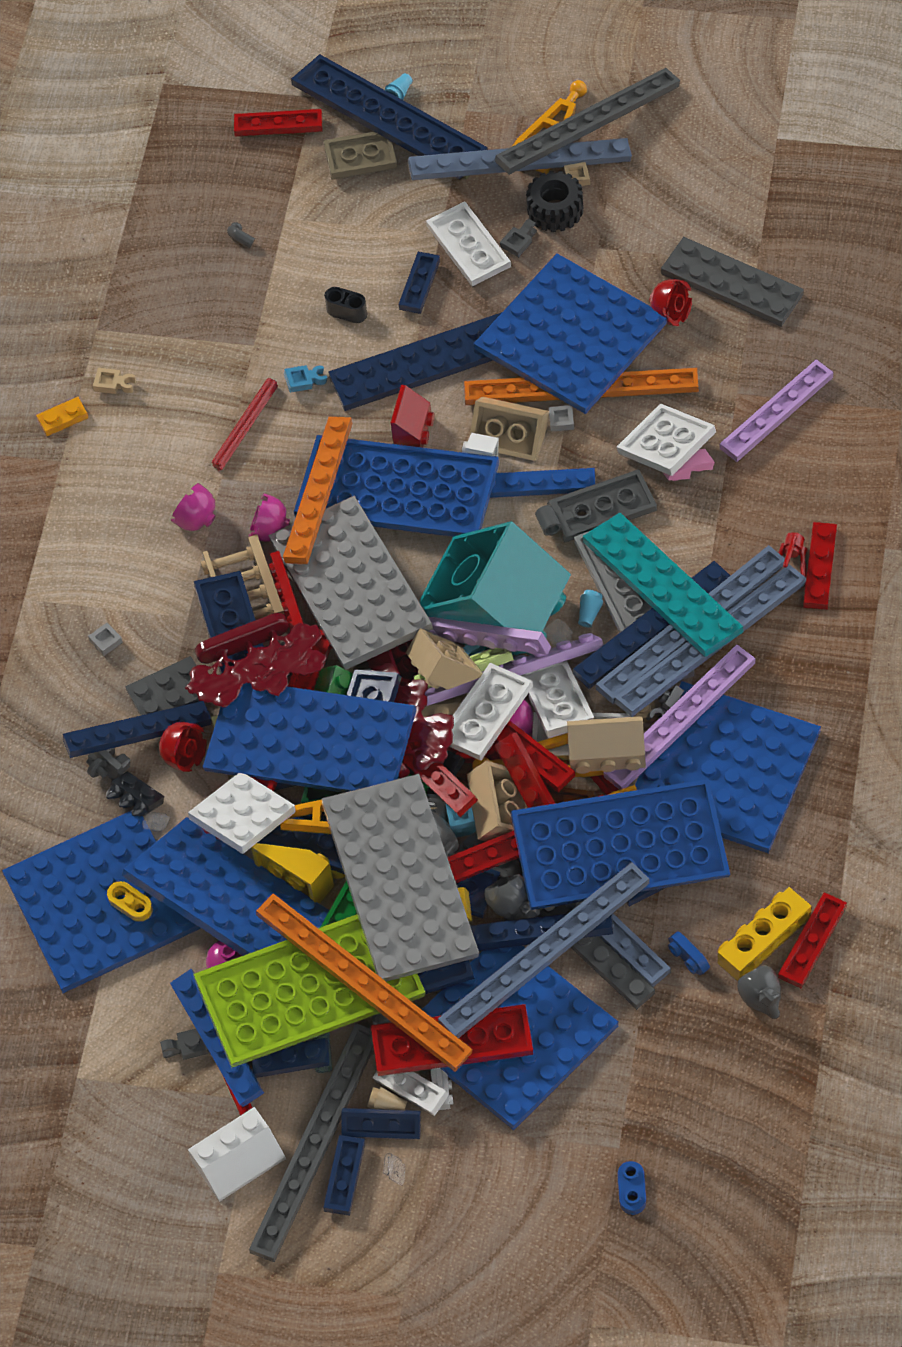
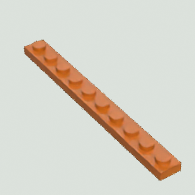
[464,368,699,405]
[256,893,472,1072]

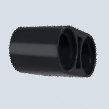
[324,287,368,323]

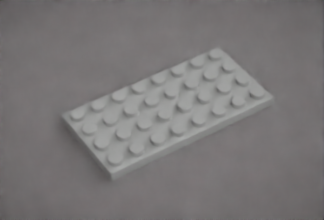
[269,496,433,670]
[322,774,479,982]

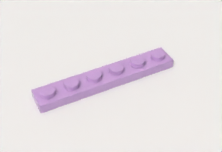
[720,360,833,462]
[428,617,551,655]

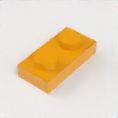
[36,397,89,437]

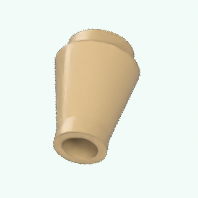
[367,1087,408,1110]

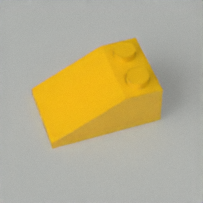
[251,843,334,904]

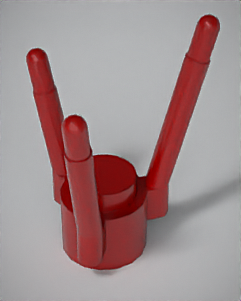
[778,532,807,586]

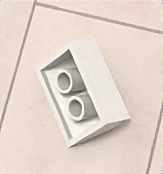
[188,1107,286,1202]

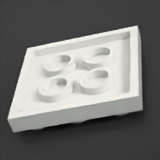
[617,404,716,476]
[188,773,295,854]

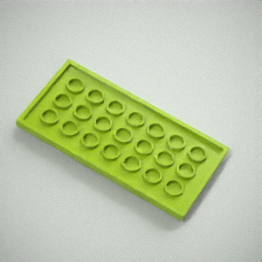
[193,914,426,1068]

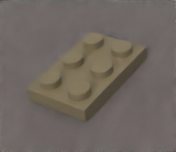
[323,132,397,179]

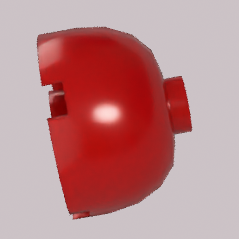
[649,279,692,326]
[159,722,207,772]

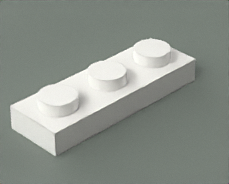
[372,1071,449,1116]

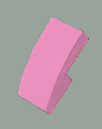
[663,449,715,481]

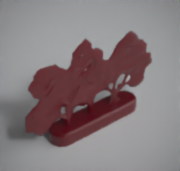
[185,613,327,707]
[373,663,454,779]

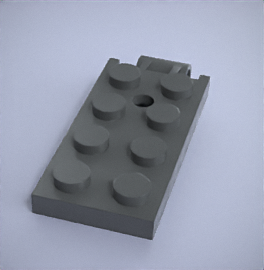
[535,469,657,543]

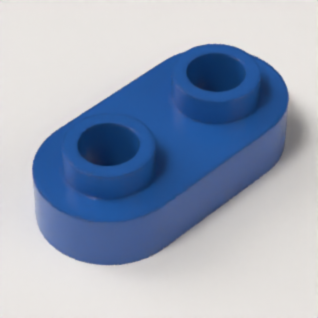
[668,931,710,975]
[618,1161,646,1215]

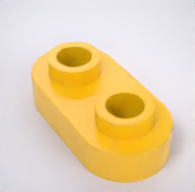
[107,881,153,922]

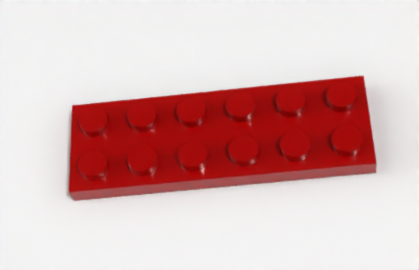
[371,1004,533,1076]

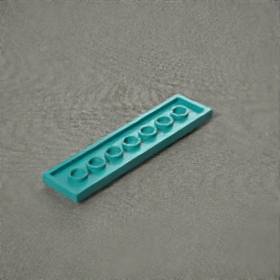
[583,513,743,657]

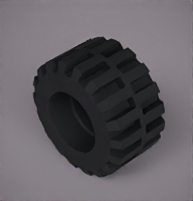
[526,171,584,232]

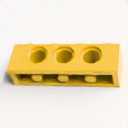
[718,887,812,981]

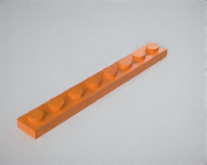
[283,417,353,564]

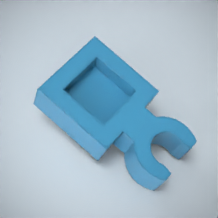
[284,365,327,393]

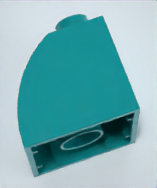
[419,521,571,656]

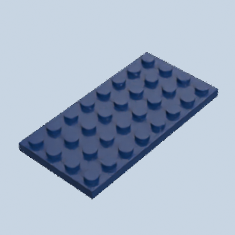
[294,435,499,537]
[203,683,417,793]
[510,779,730,910]
[122,817,329,956]

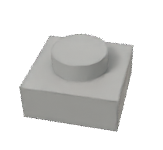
[549,405,574,432]
[88,622,123,656]

